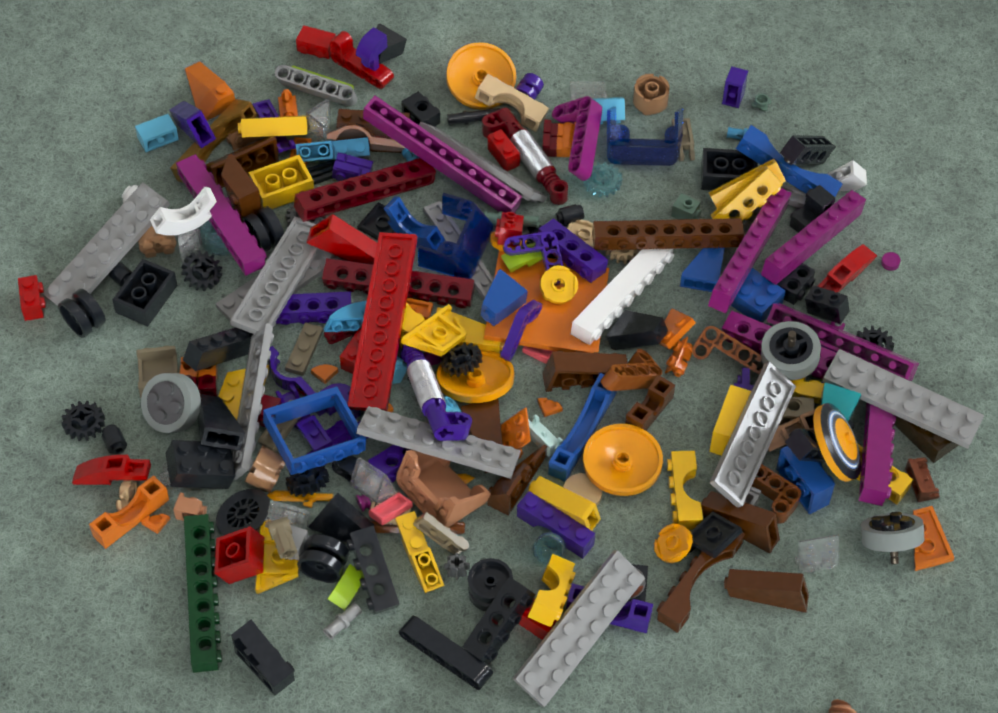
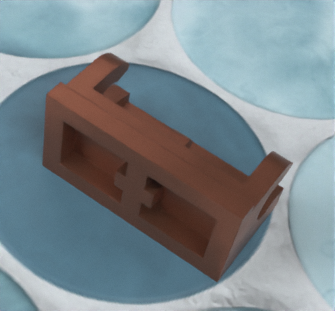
[905,457,940,502]

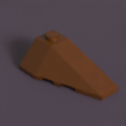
[487,445,547,516]

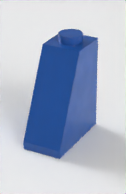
[680,248,725,292]
[481,269,528,326]

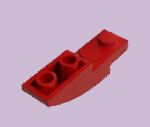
[818,244,877,293]
[72,455,152,485]

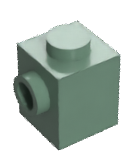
[671,193,701,219]

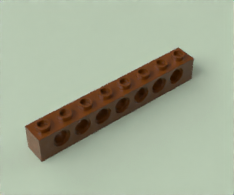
[592,218,744,250]

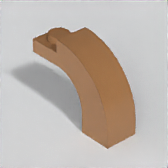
[768,409,815,452]

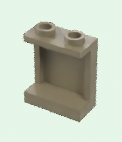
[136,346,178,398]

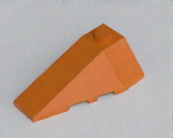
[185,61,235,121]

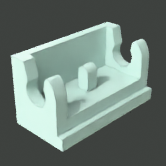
[528,414,563,458]

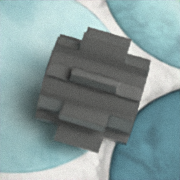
[444,553,470,580]

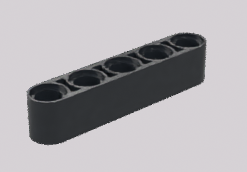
[399,615,493,690]

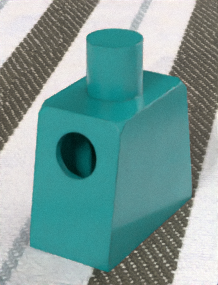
[820,382,861,421]

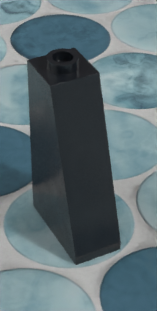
[197,394,245,450]

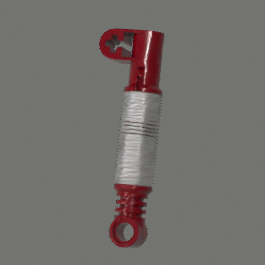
[482,108,568,205]

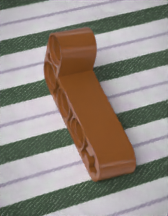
[692,326,762,374]
[600,349,662,391]
[752,464,801,524]

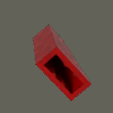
[307,214,377,265]

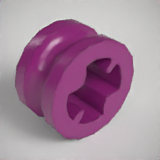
[355,492,371,512]

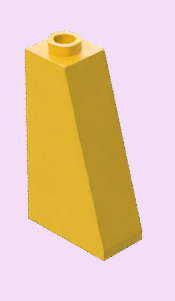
[238,115,308,138]
[436,307,505,354]
[528,476,601,531]

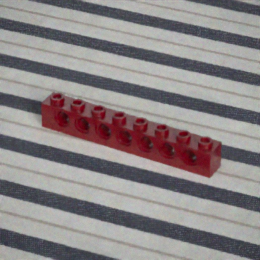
[294,158,436,222]
[322,258,475,308]

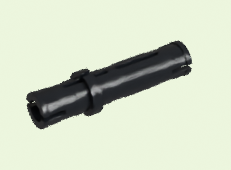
[447,108,500,125]

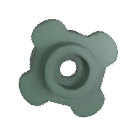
[751,93,772,111]

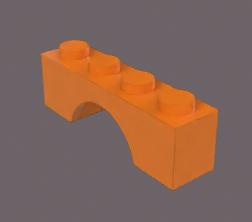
[89,475,169,549]

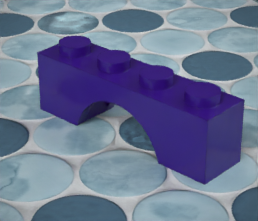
[517,491,595,559]
[566,583,653,633]

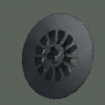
[216,489,270,535]

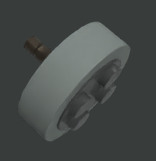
[141,373,201,433]

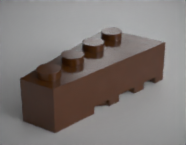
[542,351,628,392]

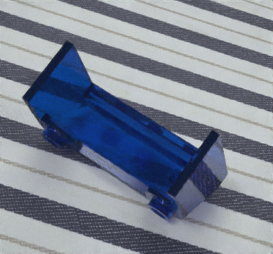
[607,106,683,166]
[418,193,493,279]

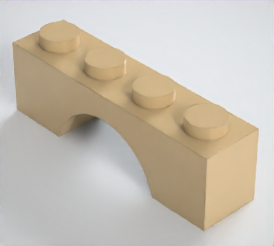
[475,74,549,132]

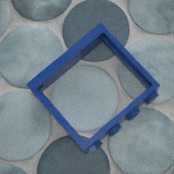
[263,386,366,475]

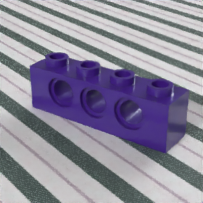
[538,218,608,283]
[276,291,352,325]
[368,445,411,487]

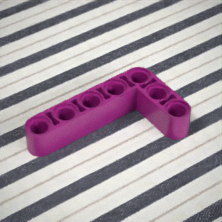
[552,96,602,181]

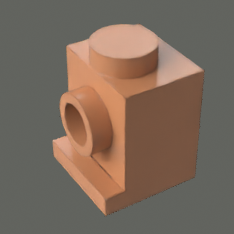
[173,492,207,521]

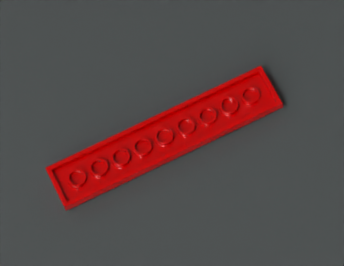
[347,232,418,411]

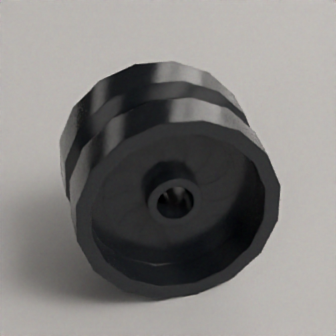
[242,206,284,252]
[58,289,106,338]
[297,534,350,583]
[467,558,513,611]

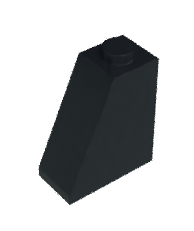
[376,23,407,64]
[606,310,668,350]
[308,493,375,543]

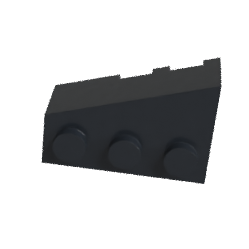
[231,619,295,696]

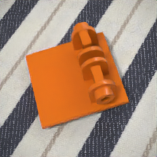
[501,407,531,459]

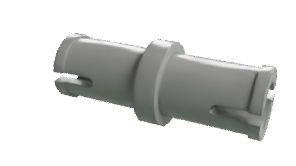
[323,603,362,640]

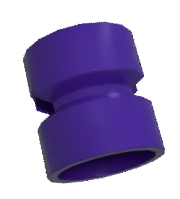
[515,73,544,100]

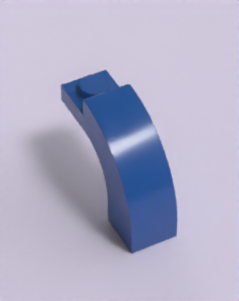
[384,196,445,252]

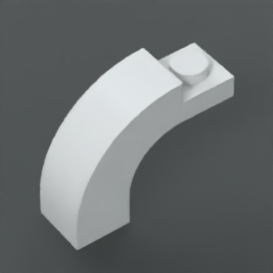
[150,187,217,235]

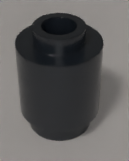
[556,204,585,226]
[109,262,132,287]
[102,424,127,454]

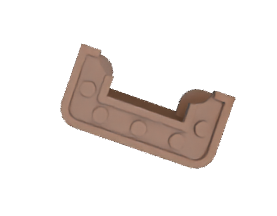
[396,450,491,527]

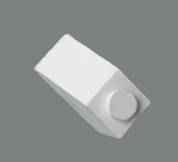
[827,160,867,192]

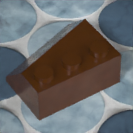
[221,153,261,223]

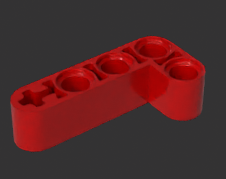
[330,31,394,89]

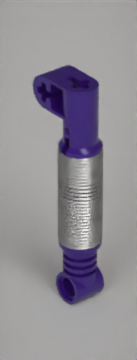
[400,344,472,441]

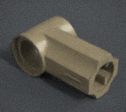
[267,516,297,559]

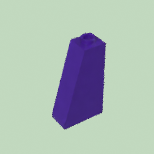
[169,101,216,148]

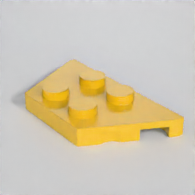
[401,304,467,357]
[218,365,270,420]
[255,521,299,594]

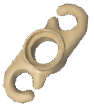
[116,480,139,511]

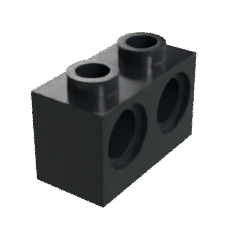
[777,263,816,305]
[805,285,850,324]

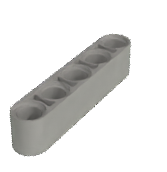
[275,65,357,106]

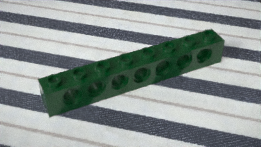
[184,514,222,673]

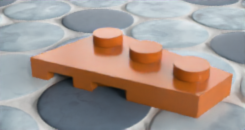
[912,506,955,571]

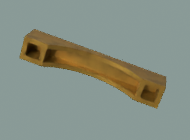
[170,99,257,183]

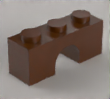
[625,375,675,431]

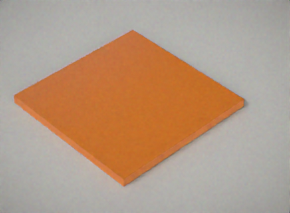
[484,250,609,353]

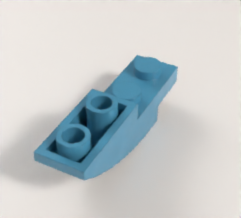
[296,137,370,162]
[324,301,367,332]

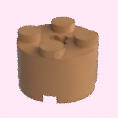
[633,74,670,116]
[138,226,176,258]
[245,446,285,493]

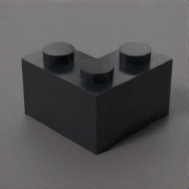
[789,185,835,233]

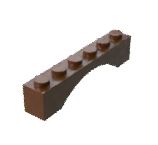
[656,532,745,633]

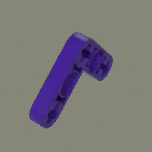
[503,231,563,285]
[500,300,543,361]

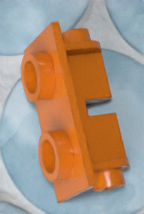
[278,89,298,117]
[665,337,693,377]

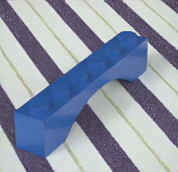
[736,125,843,197]
[548,373,617,482]

